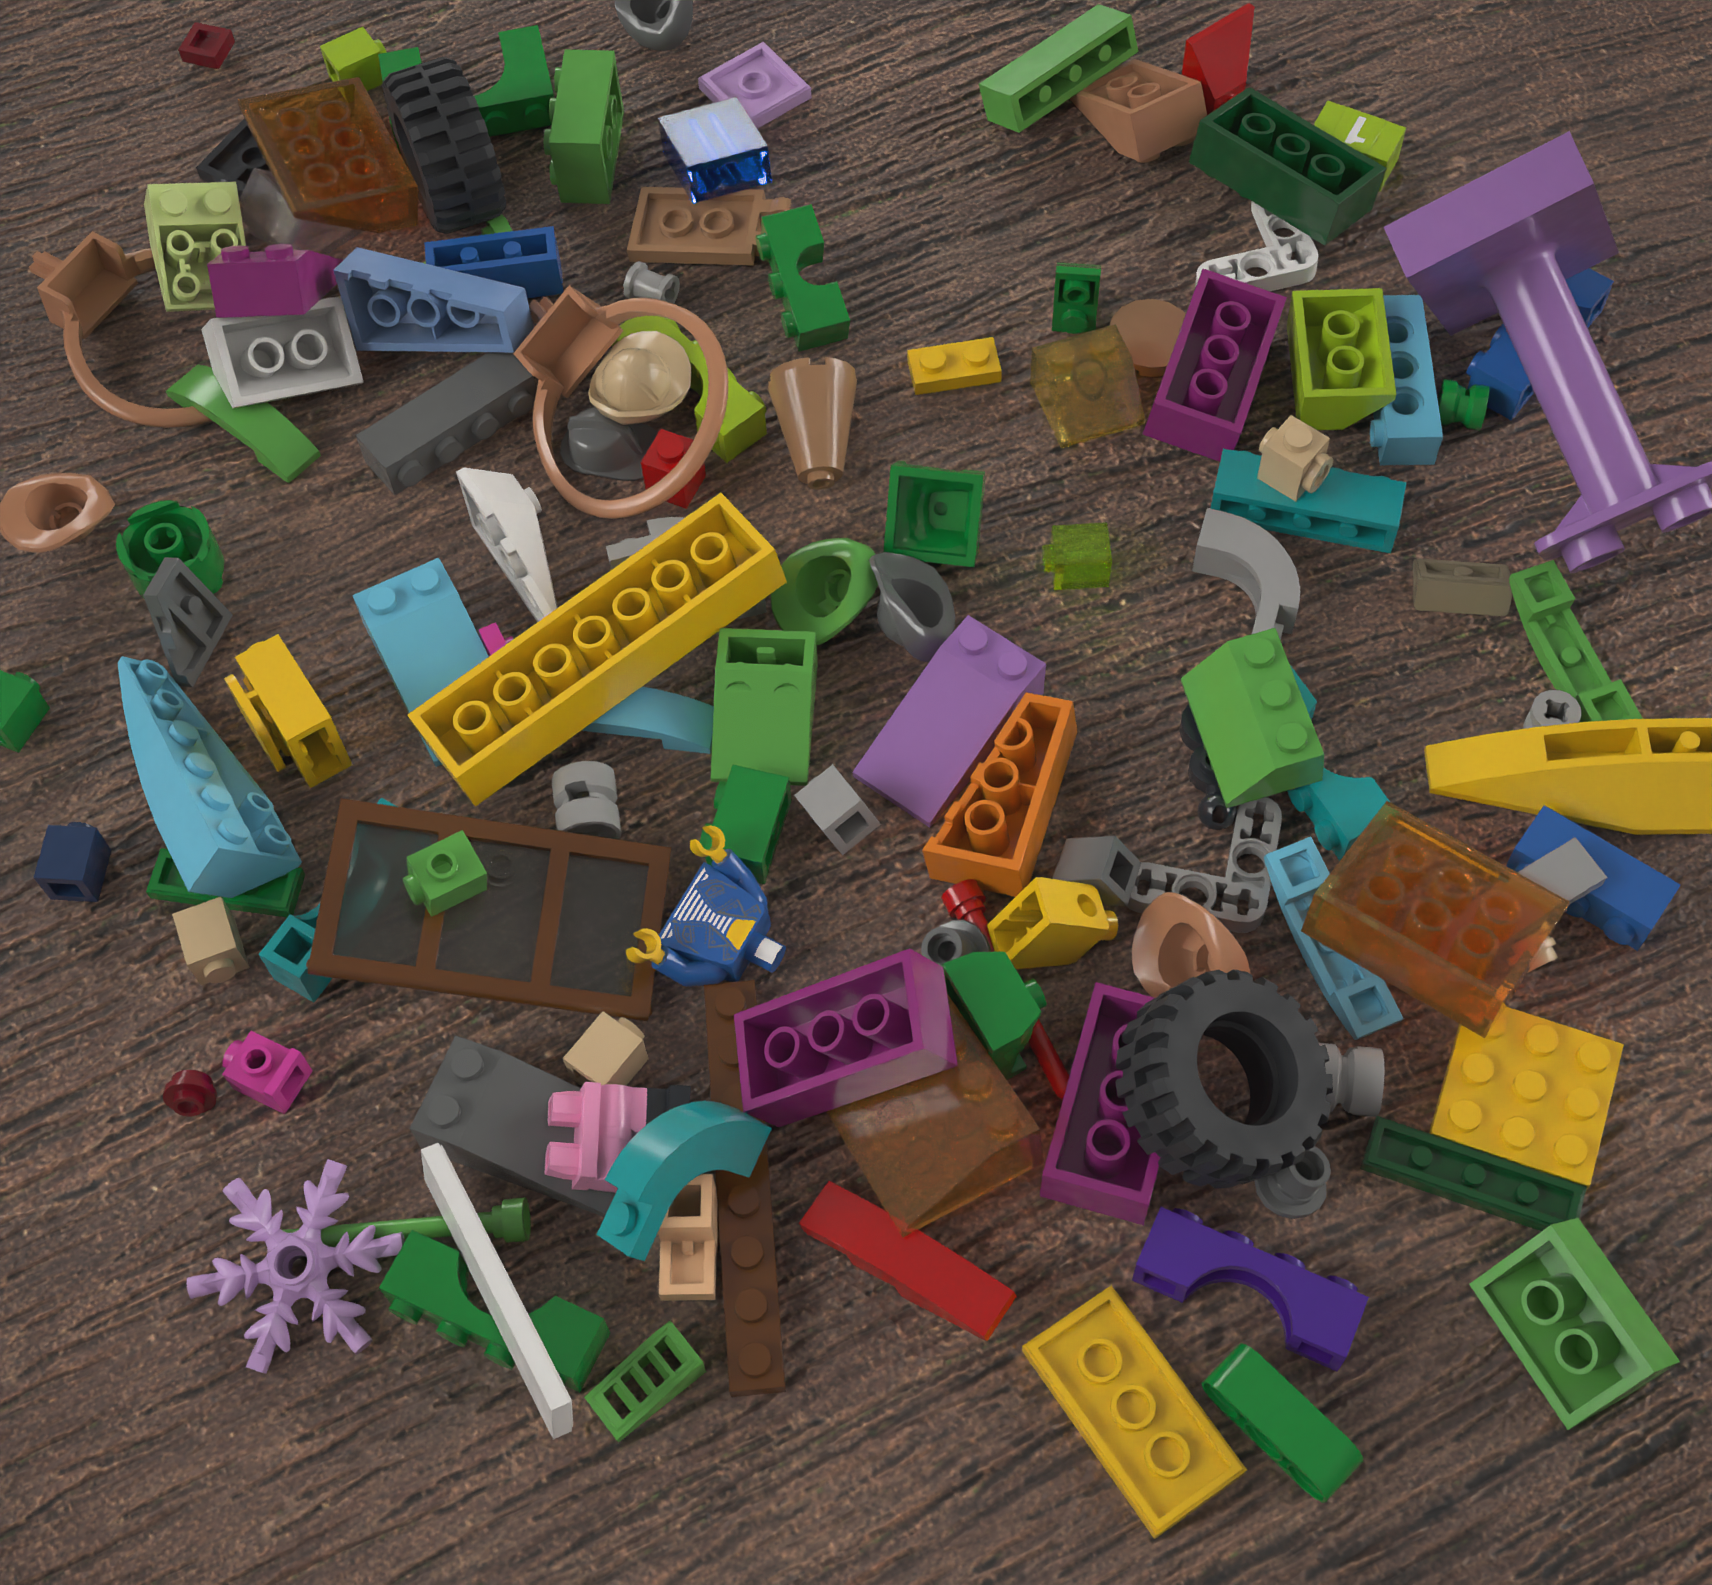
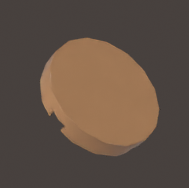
[1107,299,1186,377]

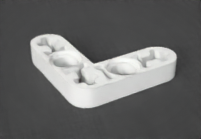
[1195,201,1318,291]

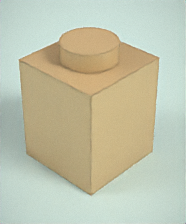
[172,897,249,985]
[563,1011,649,1086]

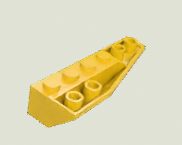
[1424,718,1712,835]

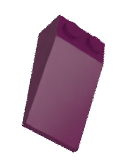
[207,244,343,318]

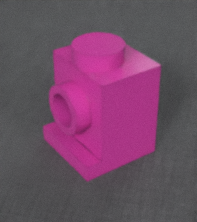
[222,1031,313,1114]

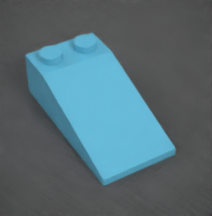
[352,558,489,767]

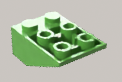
[711,628,818,786]

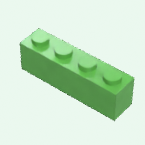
[979,4,1138,133]

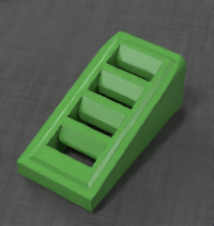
[584,1321,706,1443]

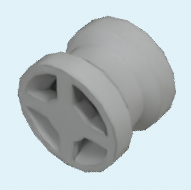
[1523,690,1581,729]

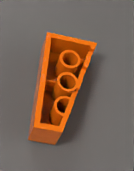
[922,692,1077,897]

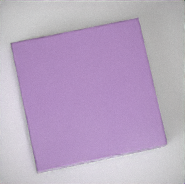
[698,42,811,135]

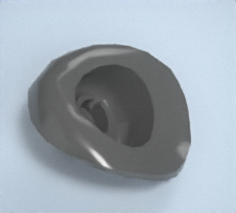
[615,0,693,51]
[869,552,955,663]

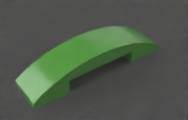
[166,365,321,483]
[1509,560,1643,722]

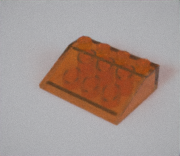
[238,77,418,233]
[1301,801,1570,1038]
[826,994,1044,1238]

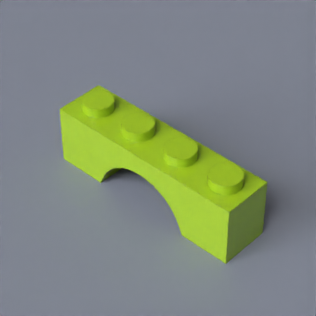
[612,316,767,463]

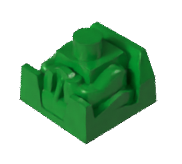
[883,461,985,567]
[942,952,1047,1091]

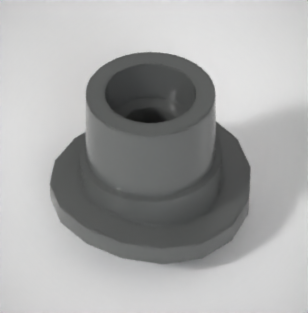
[921,920,991,966]
[1254,1146,1331,1219]

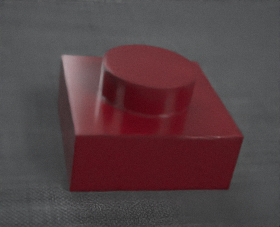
[178,22,235,70]

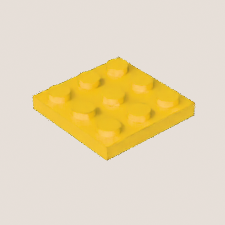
[1429,995,1624,1190]

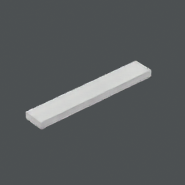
[421,1143,573,1440]

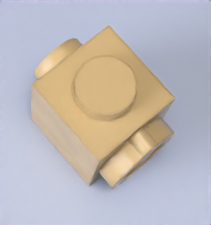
[1257,415,1333,502]

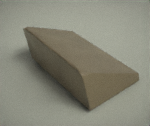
[1413,558,1513,617]

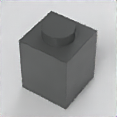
[1053,836,1141,906]

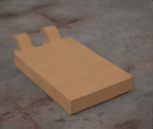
[627,187,791,266]

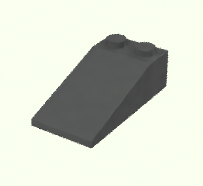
[409,1035,615,1217]

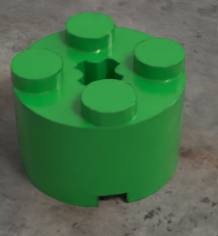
[116,500,224,598]

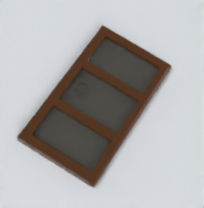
[306,798,671,1022]

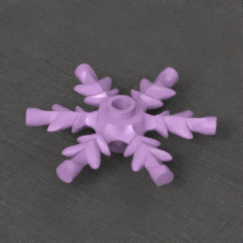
[187,1159,405,1374]

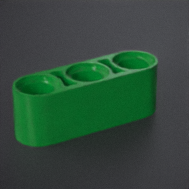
[1202,1343,1363,1503]

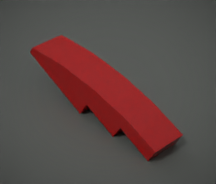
[798,1181,1017,1341]

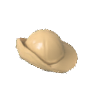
[588,331,691,425]

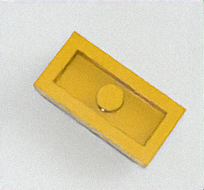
[907,337,1002,395]

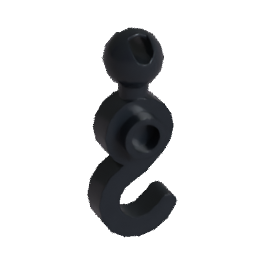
[1179,704,1237,830]

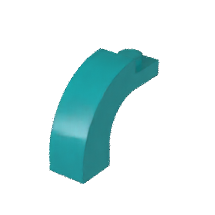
[597,1101,772,1261]

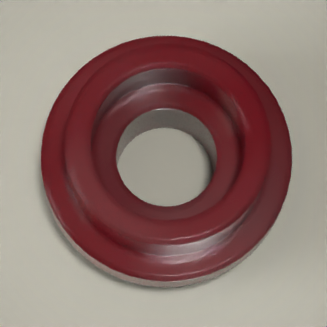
[163,1070,217,1117]

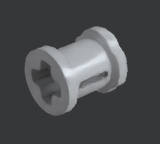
[623,261,680,304]

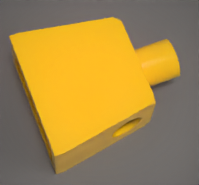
[987,877,1118,969]

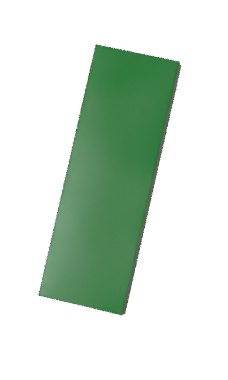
[146,848,306,918]

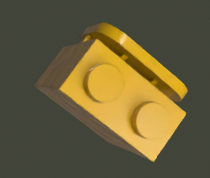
[224,634,353,788]

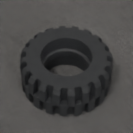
[382,57,506,234]
[1116,969,1333,1188]

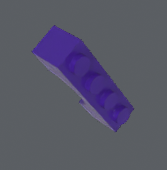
[1132,1207,1369,1372]

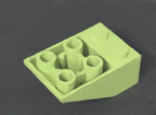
[144,182,246,312]

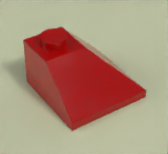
[1182,3,1255,115]

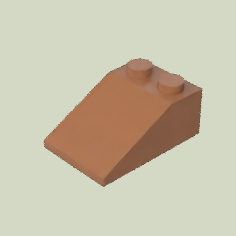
[1070,59,1207,163]

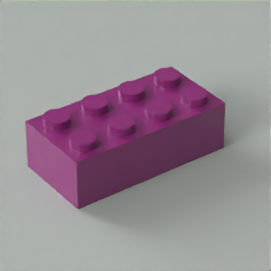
[1142,268,1287,462]
[734,948,958,1127]
[1040,982,1161,1225]

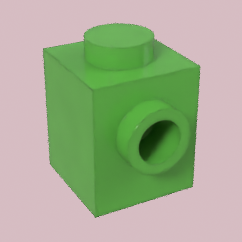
[403,830,487,917]

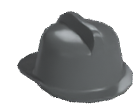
[560,407,658,481]

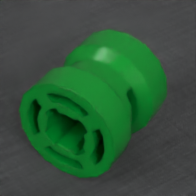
[1438,379,1489,431]

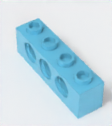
[1370,295,1443,465]

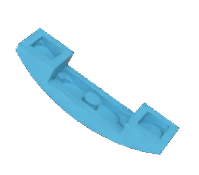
[581,687,714,754]
[1264,836,1404,1040]

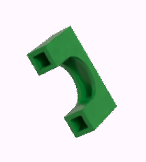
[378,25,554,154]

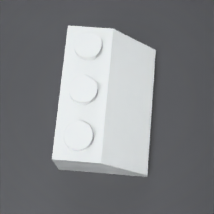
[201,296,364,409]

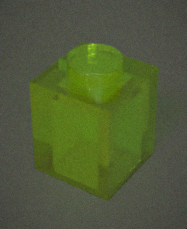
[1042,522,1112,590]

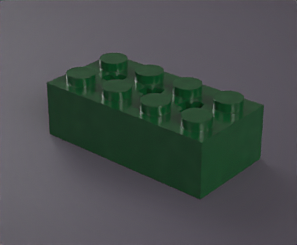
[1189,87,1386,245]

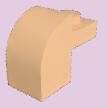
[658,1174,719,1301]

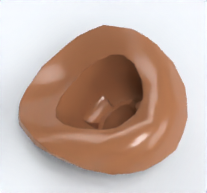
[0,473,115,553]
[1132,892,1250,998]

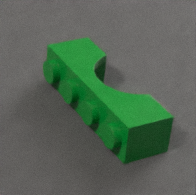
[379,1230,610,1392]

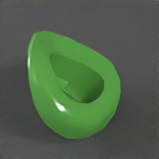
[771,538,878,645]

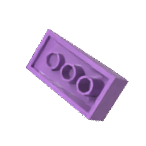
[852,615,1046,828]

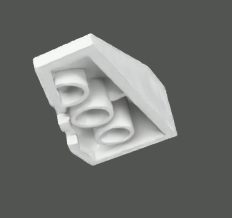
[456,468,558,622]

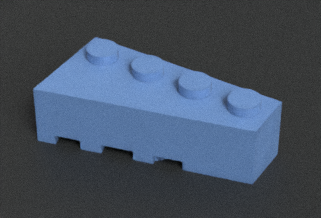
[333,247,534,353]

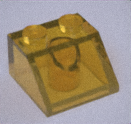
[1030,324,1145,448]

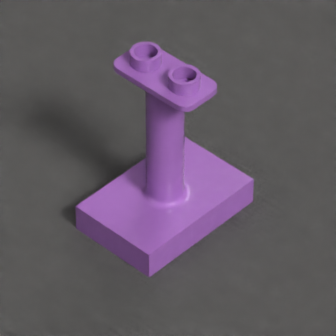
[1384,131,1712,573]

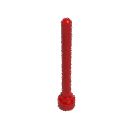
[941,879,1069,1099]

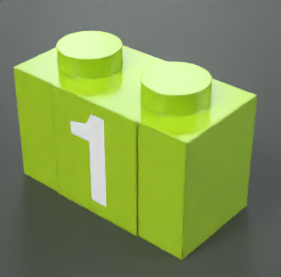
[1314,100,1406,191]

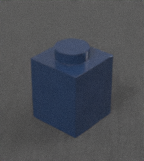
[34,822,112,902]

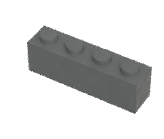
[356,352,537,495]

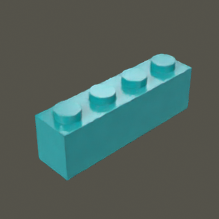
[1210,449,1407,554]

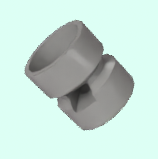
[552,761,621,840]
[1319,1043,1384,1117]

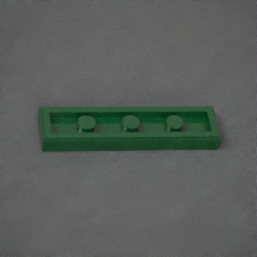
[1360,1116,1587,1231]

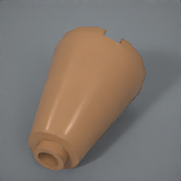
[768,357,857,490]

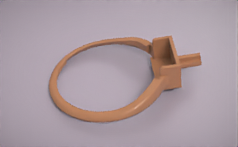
[29,231,212,428]
[513,285,729,519]

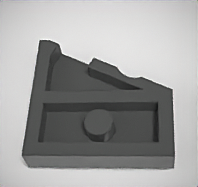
[143,557,233,687]

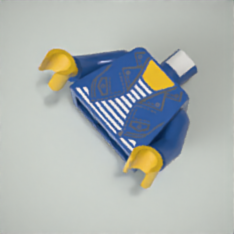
[626,826,786,987]

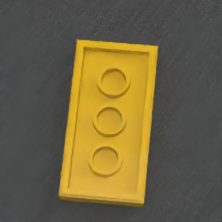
[1022,1285,1247,1539]

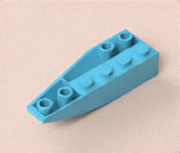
[117,656,302,898]

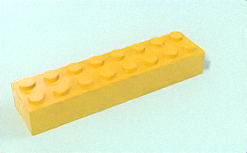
[407,493,787,807]

